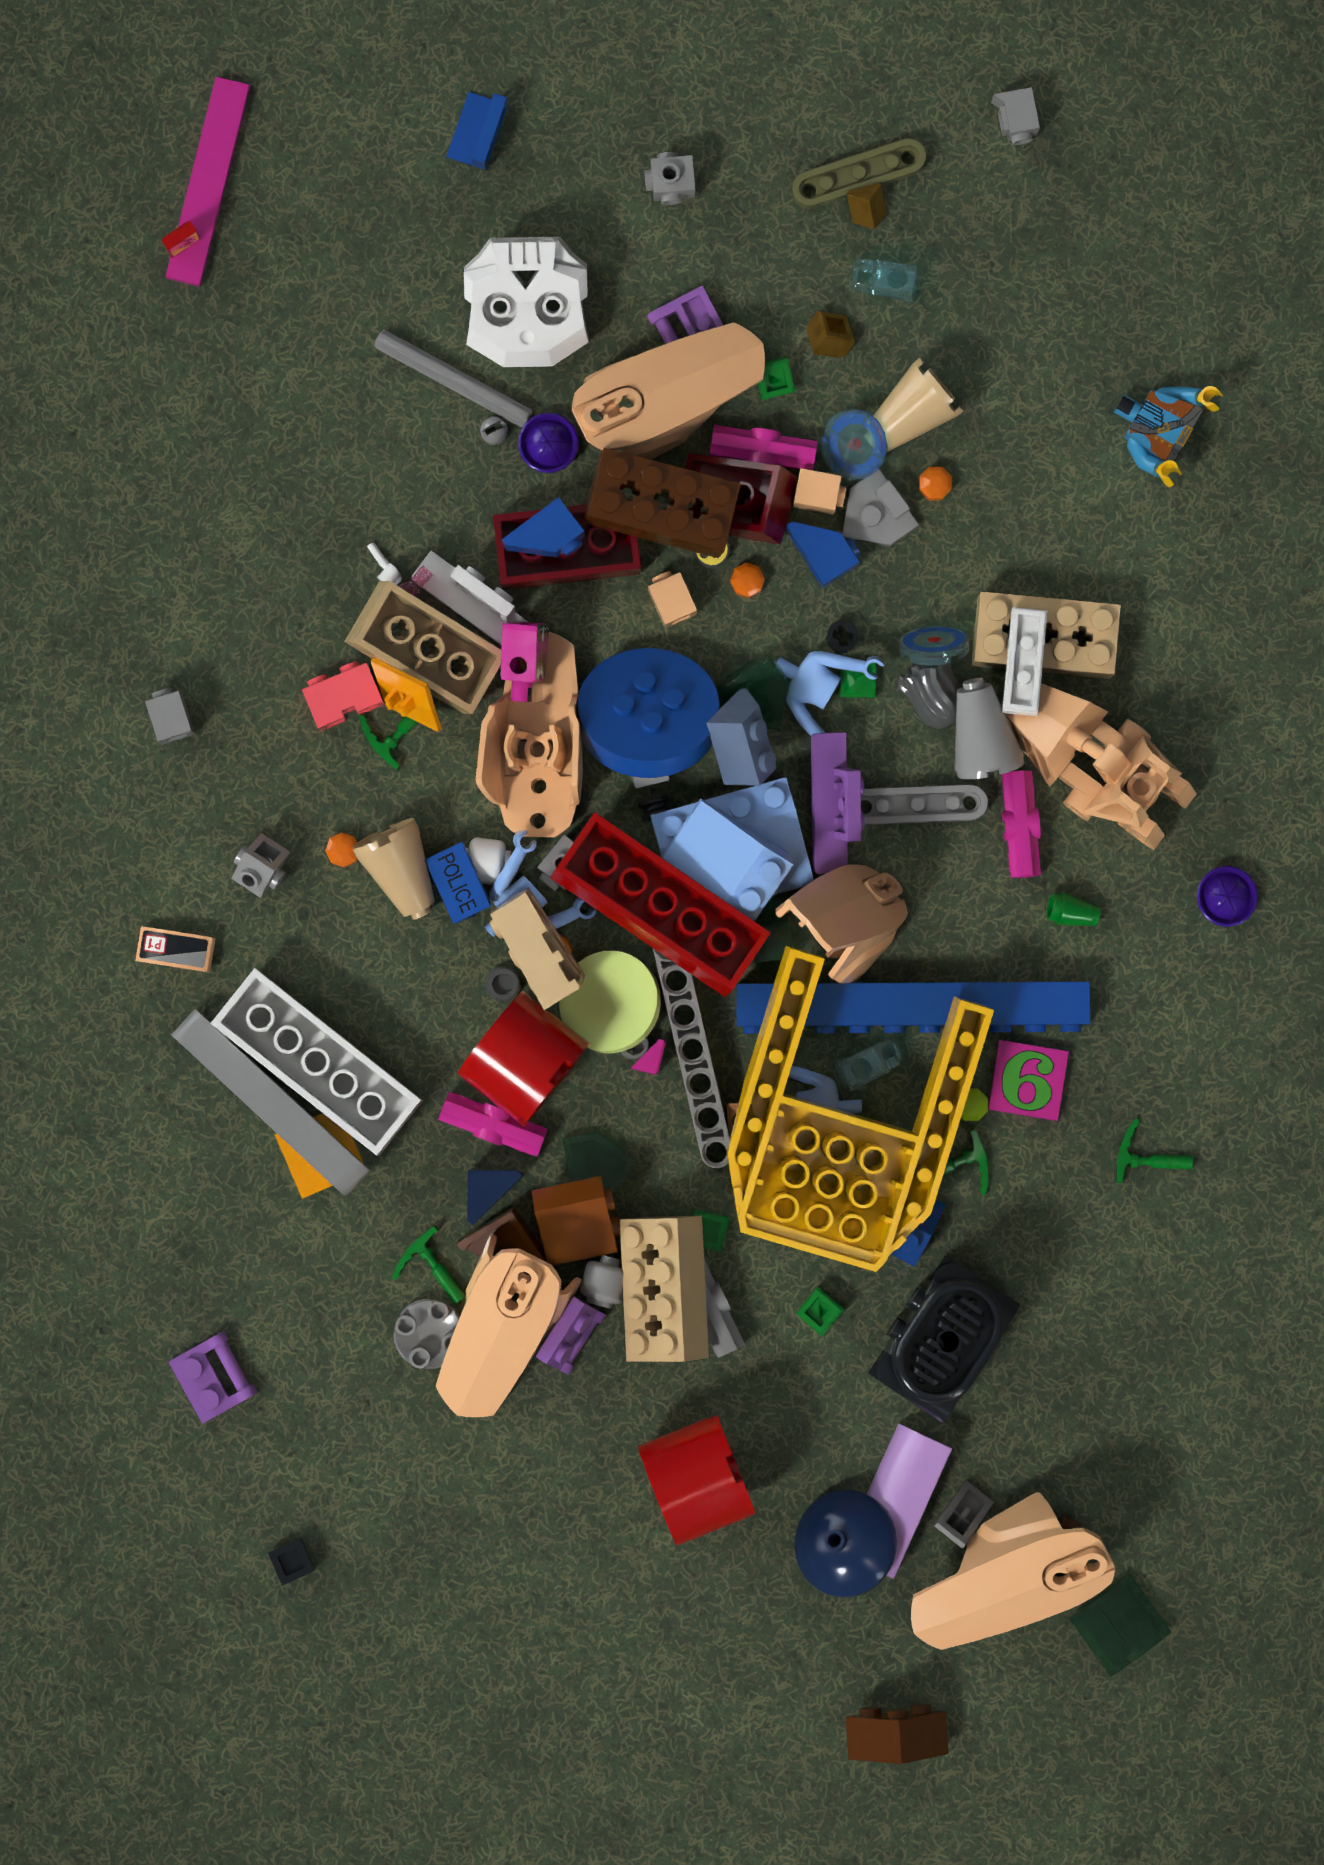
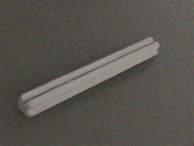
[374,330,532,427]

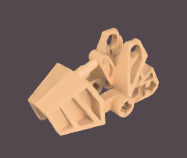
[1005,683,1197,850]

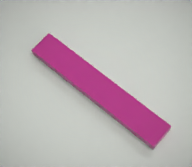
[166,77,250,287]

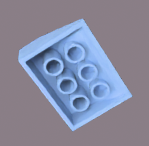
[650,777,814,896]

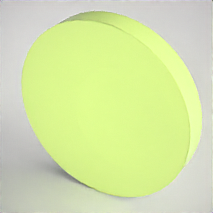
[559,951,661,1053]

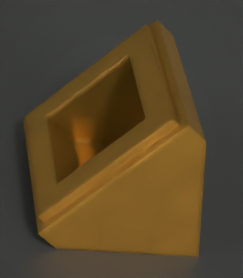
[846,182,886,229]

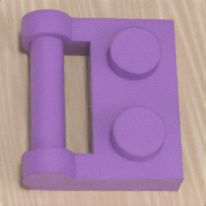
[647,286,723,344]
[536,1296,607,1375]
[169,1331,258,1424]

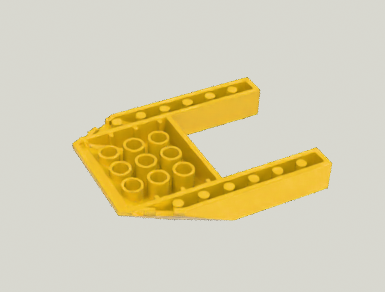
[727,946,994,1272]

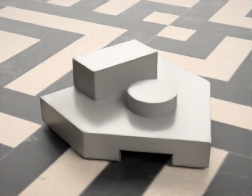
[842,468,919,546]

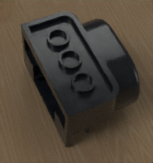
[868,1256,1020,1423]

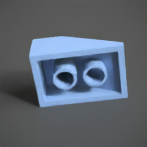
[662,799,794,921]

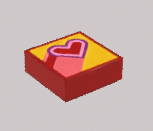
[161,221,201,258]

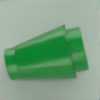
[1046,891,1101,927]

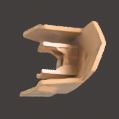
[572,322,765,460]
[476,632,583,838]
[775,864,908,983]
[436,1234,582,1417]
[911,1492,1115,1650]

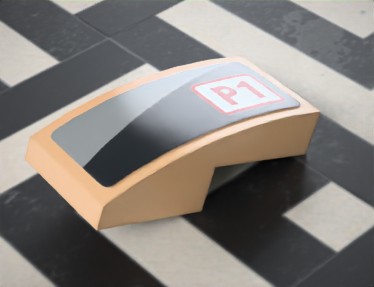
[135,926,216,973]

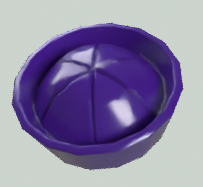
[518,413,579,473]
[1196,866,1258,927]

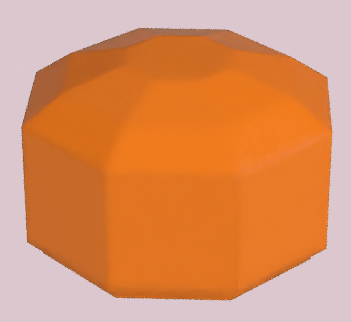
[919,467,952,501]
[730,562,765,599]
[325,832,358,868]

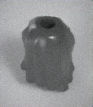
[896,654,962,729]

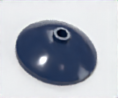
[795,1490,897,1597]

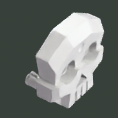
[464,237,589,367]

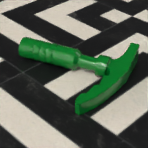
[359,714,417,771]
[1115,1118,1193,1183]
[943,1128,988,1196]
[392,1225,466,1304]

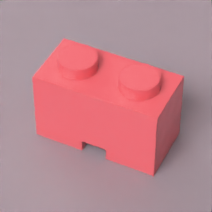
[302,661,385,732]

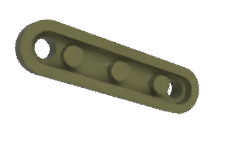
[792,138,926,209]

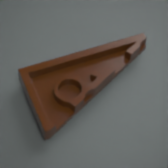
[456,1207,567,1290]

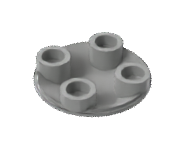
[393,1299,460,1369]

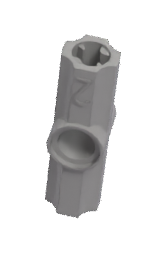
[704,1258,745,1358]

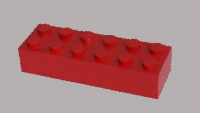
[550,812,770,997]

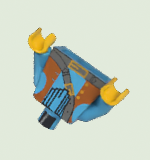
[1114,386,1224,487]

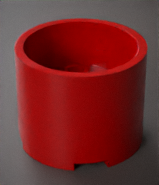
[457,991,590,1126]
[637,1415,756,1546]

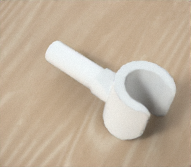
[367,542,402,585]

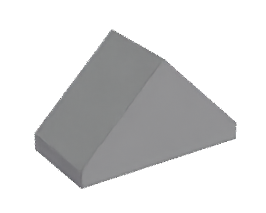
[932,1480,994,1548]

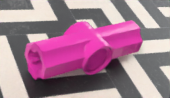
[710,425,818,470]
[1001,770,1041,878]
[438,1092,548,1157]

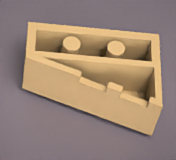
[489,887,585,1010]

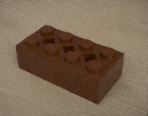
[583,447,741,558]

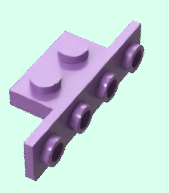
[811,732,865,874]

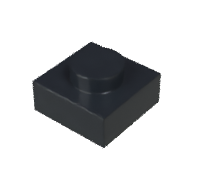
[268,1538,316,1586]

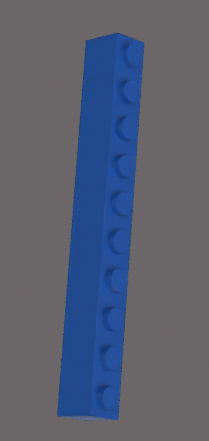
[736,982,1090,1034]

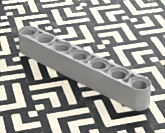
[653,948,730,1168]
[171,1009,370,1197]

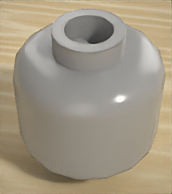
[580,1255,624,1309]

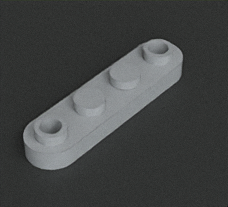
[861,785,988,825]

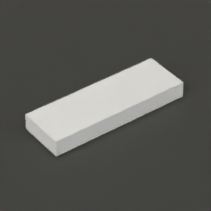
[1002,607,1048,716]

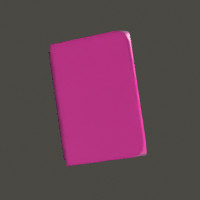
[631,1039,666,1075]

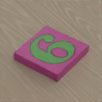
[988,1040,1069,1121]

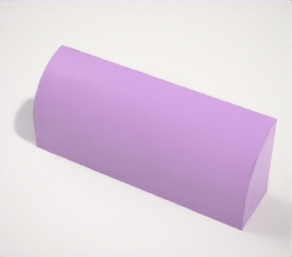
[867,1423,952,1579]

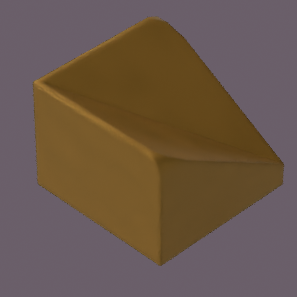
[807,311,855,358]

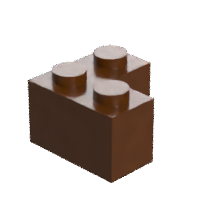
[846,1704,949,1764]

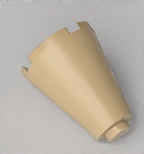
[865,357,964,452]
[352,818,435,920]

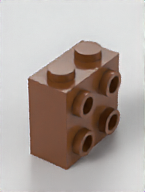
[532,1176,620,1266]

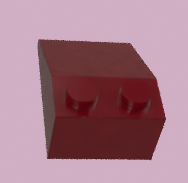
[685,453,798,545]

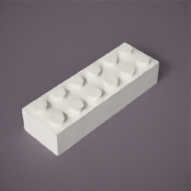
[210,968,423,1156]

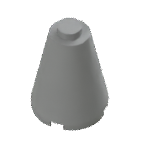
[955,678,1024,779]

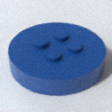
[578,648,719,778]

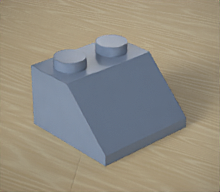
[707,689,776,786]

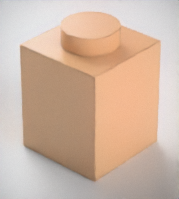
[793,468,846,515]
[648,571,697,628]

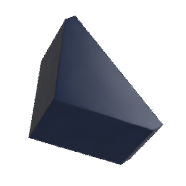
[467,1170,523,1225]

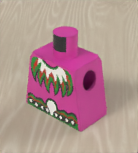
[501,621,550,702]

